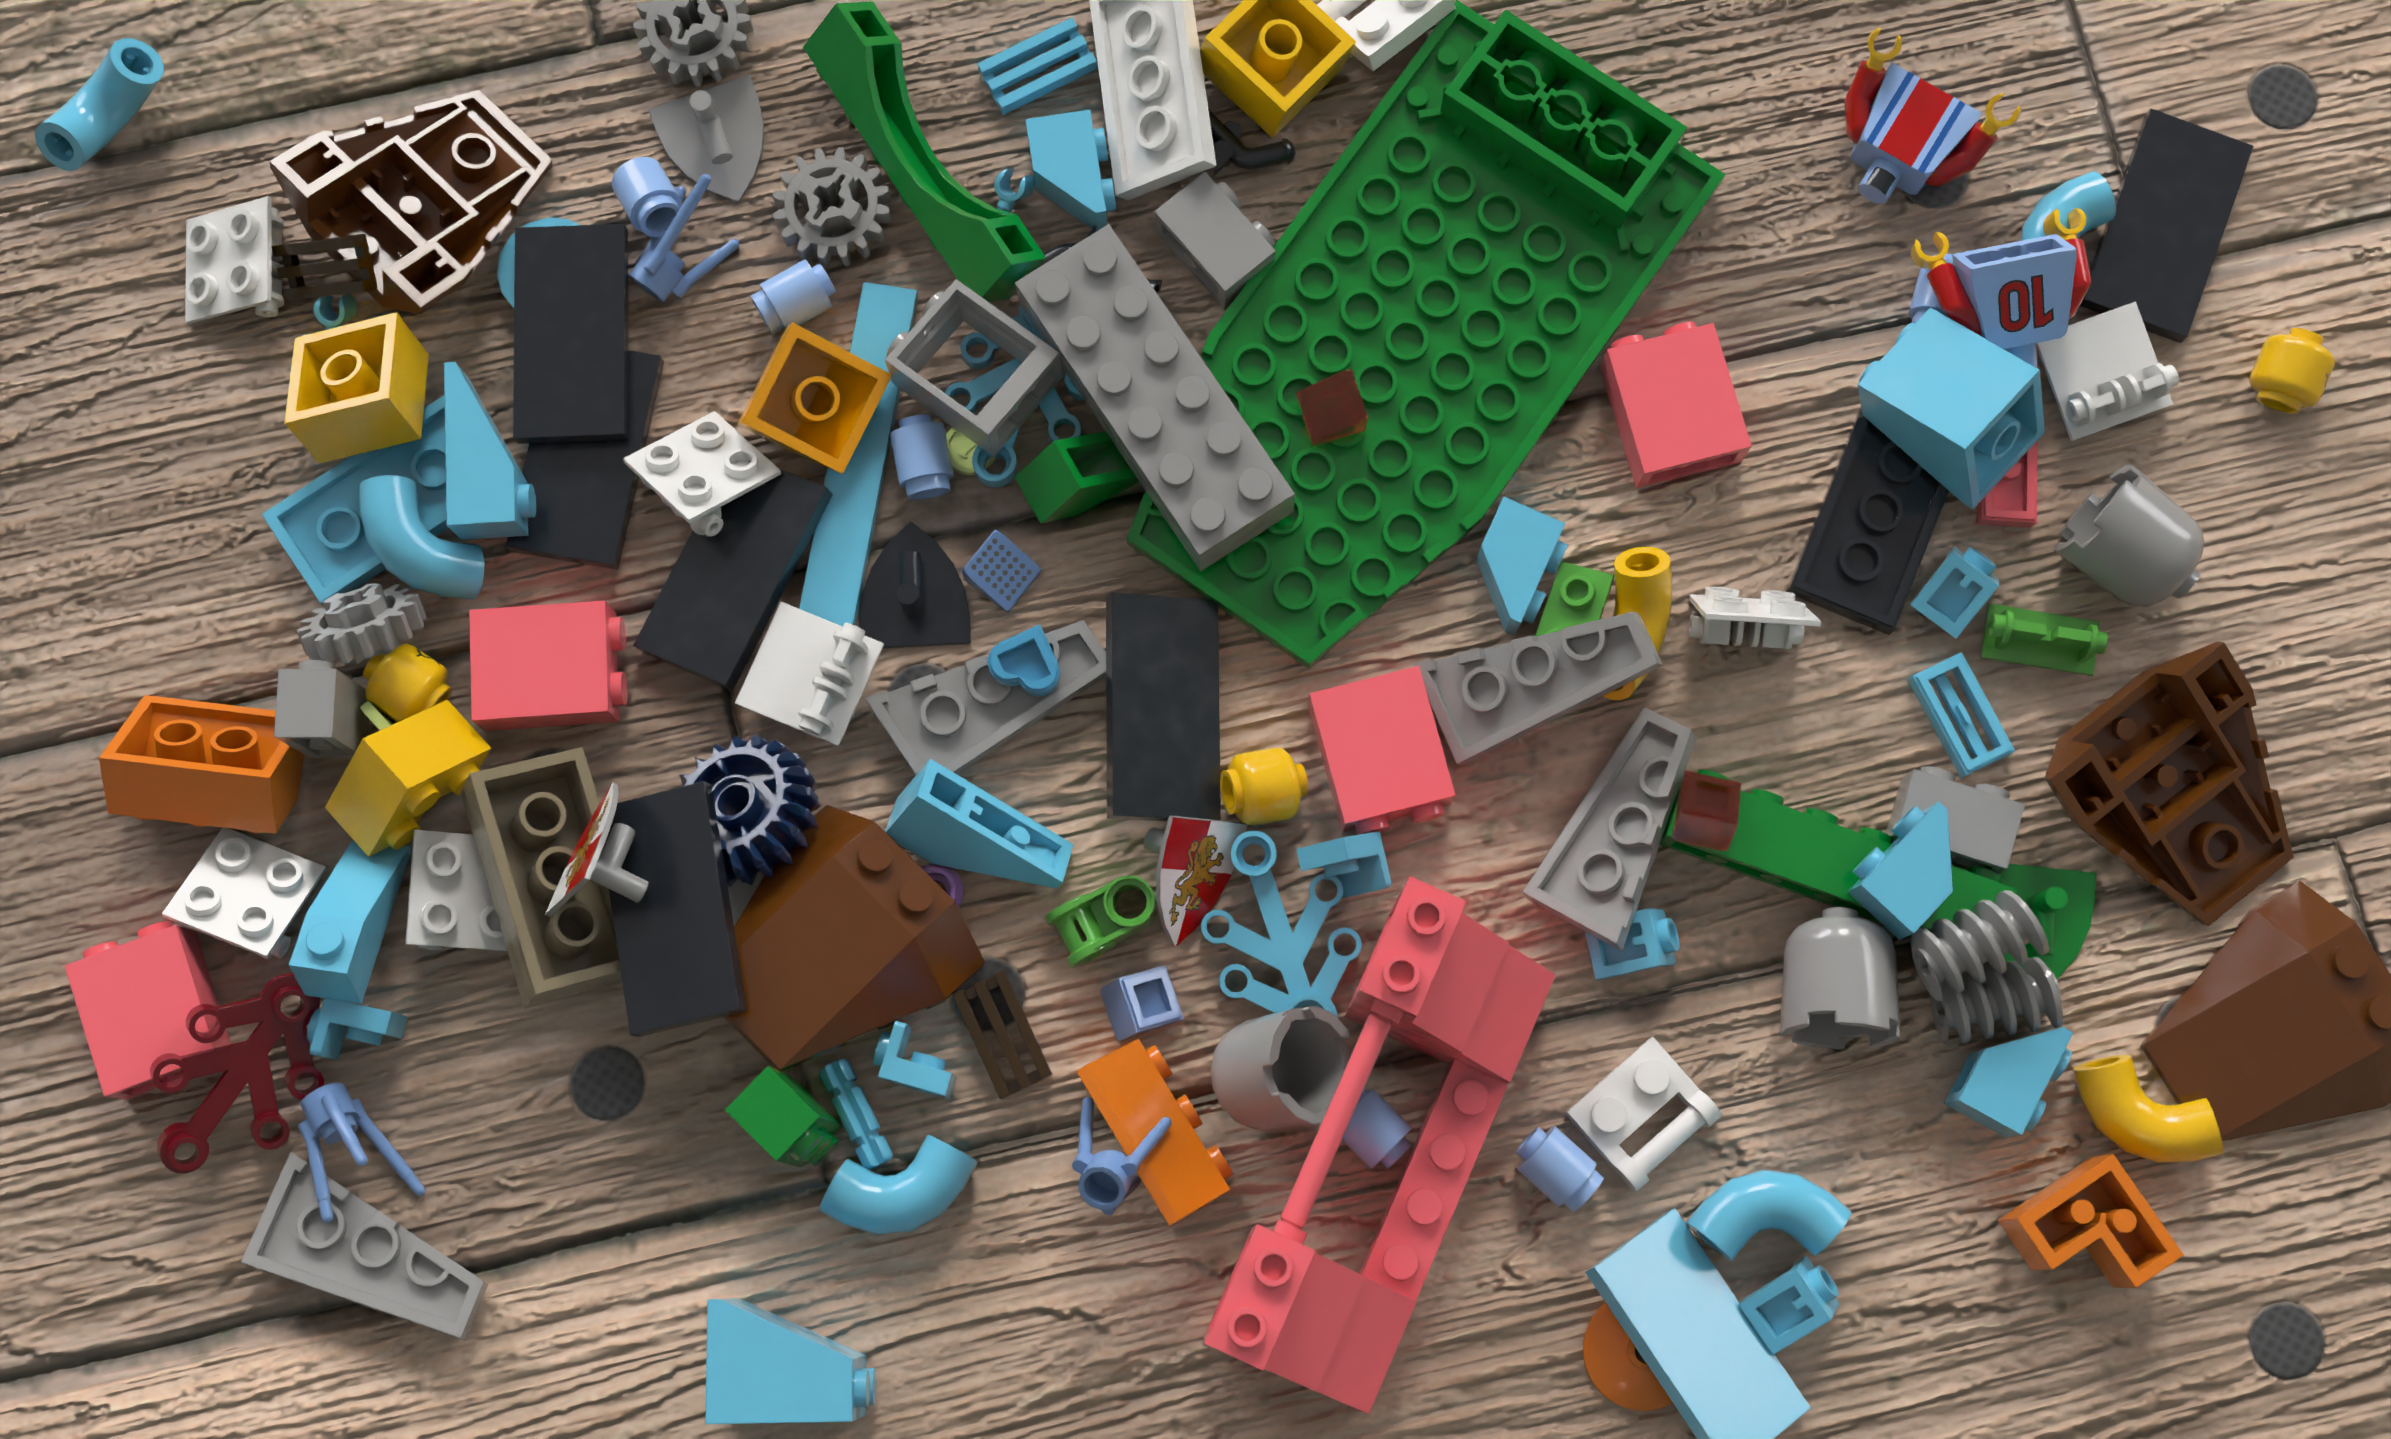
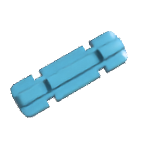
[820,1059,893,1170]

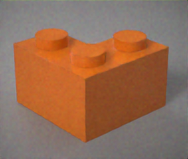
[1997,1154,2184,1288]

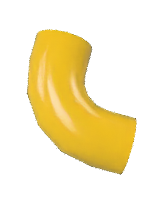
[1603,547,1672,701]
[2073,1055,2224,1163]

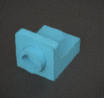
[1910,546,1999,639]
[1296,831,1391,898]
[1585,908,1680,980]
[307,998,408,1060]
[873,1021,957,1100]
[1739,1256,1839,1355]

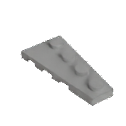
[1413,612,1663,765]
[865,620,1106,775]
[241,1152,488,1341]

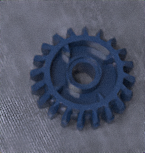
[679,734,821,887]

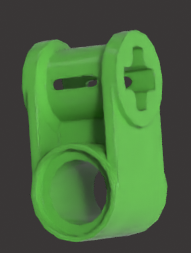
[1045,875,1158,968]

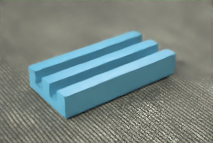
[977,17,1098,115]
[1908,652,2015,778]

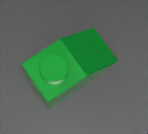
[1015,431,1139,524]

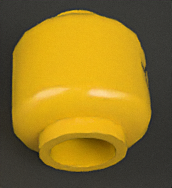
[2249,328,2335,414]
[362,643,452,722]
[1220,748,1308,825]

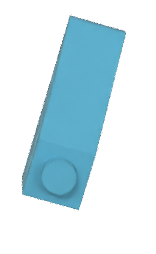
[444,362,536,540]
[885,759,1073,889]
[289,840,411,1004]

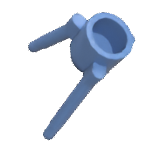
[628,174,740,302]
[298,1082,426,1223]
[1072,1097,1172,1215]

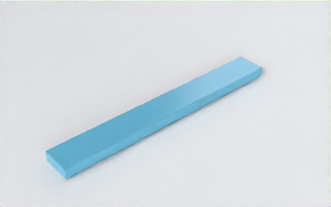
[799,282,919,626]

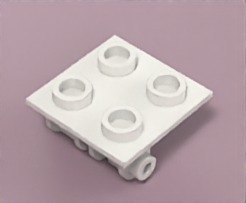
[185,196,284,324]
[2036,302,2179,441]
[623,411,781,537]
[1688,587,1821,650]
[735,602,884,746]
[162,827,326,959]
[405,830,507,951]

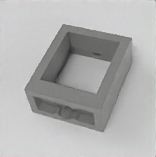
[885,279,1063,457]

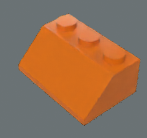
[99,695,305,834]
[1076,1039,1234,1228]

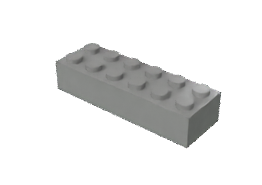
[1015,224,1295,572]

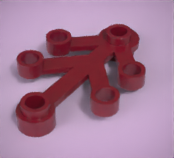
[150,973,324,1174]

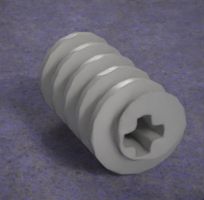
[1910,890,2049,1001]
[1930,957,2063,1044]

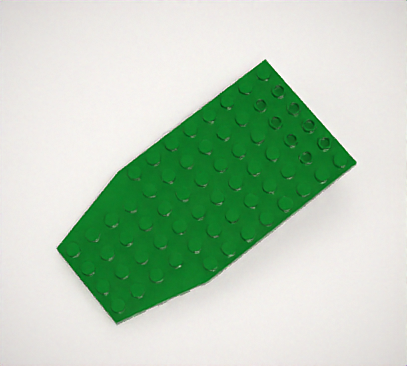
[1126,0,1726,669]

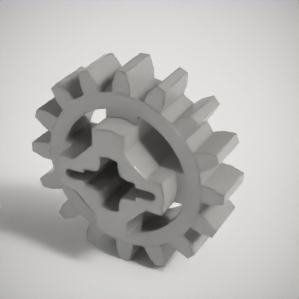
[633,0,754,87]
[772,147,892,267]
[297,583,427,665]

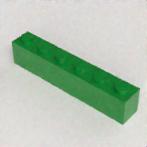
[1659,769,2017,932]

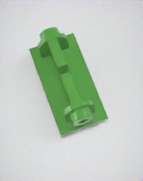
[1535,561,1615,636]
[1981,603,2108,676]

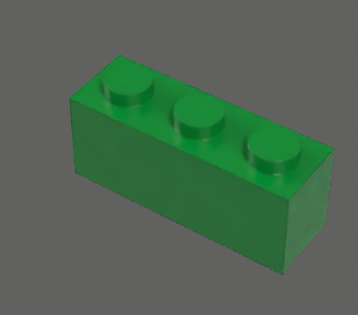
[725,1066,842,1168]

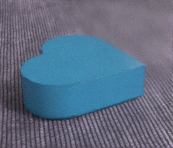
[987,624,1061,697]

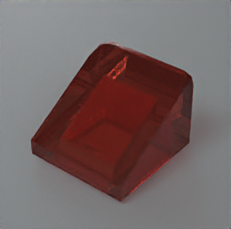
[1296,369,1368,446]
[1672,770,1741,851]

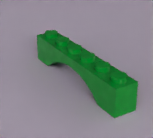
[803,1,1046,302]

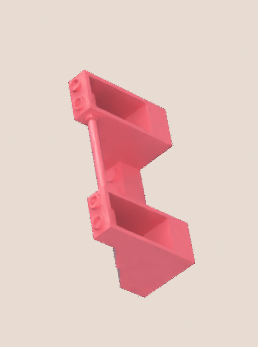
[1204,876,1556,1414]

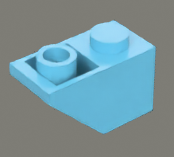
[1025,110,1116,231]
[1476,496,1568,635]
[1848,801,1953,940]
[1944,1027,2073,1138]

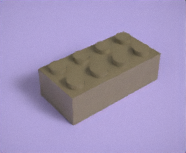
[460,747,622,1009]

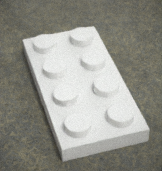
[1089,0,1216,201]

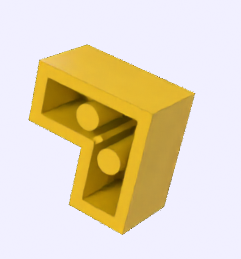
[325,700,491,857]

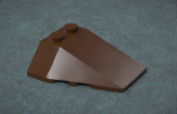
[270,89,552,314]
[2045,642,2294,926]
[724,805,985,1072]
[2140,881,2391,1142]

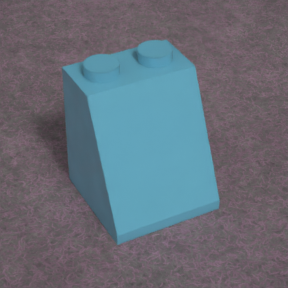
[1857,307,2045,509]
[705,1298,877,1424]

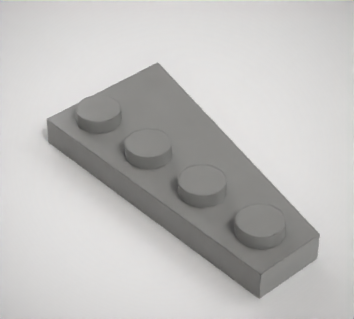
[1523,707,1696,951]

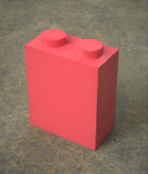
[1599,321,1752,489]
[469,601,628,731]
[1307,666,1456,835]
[65,921,231,1100]

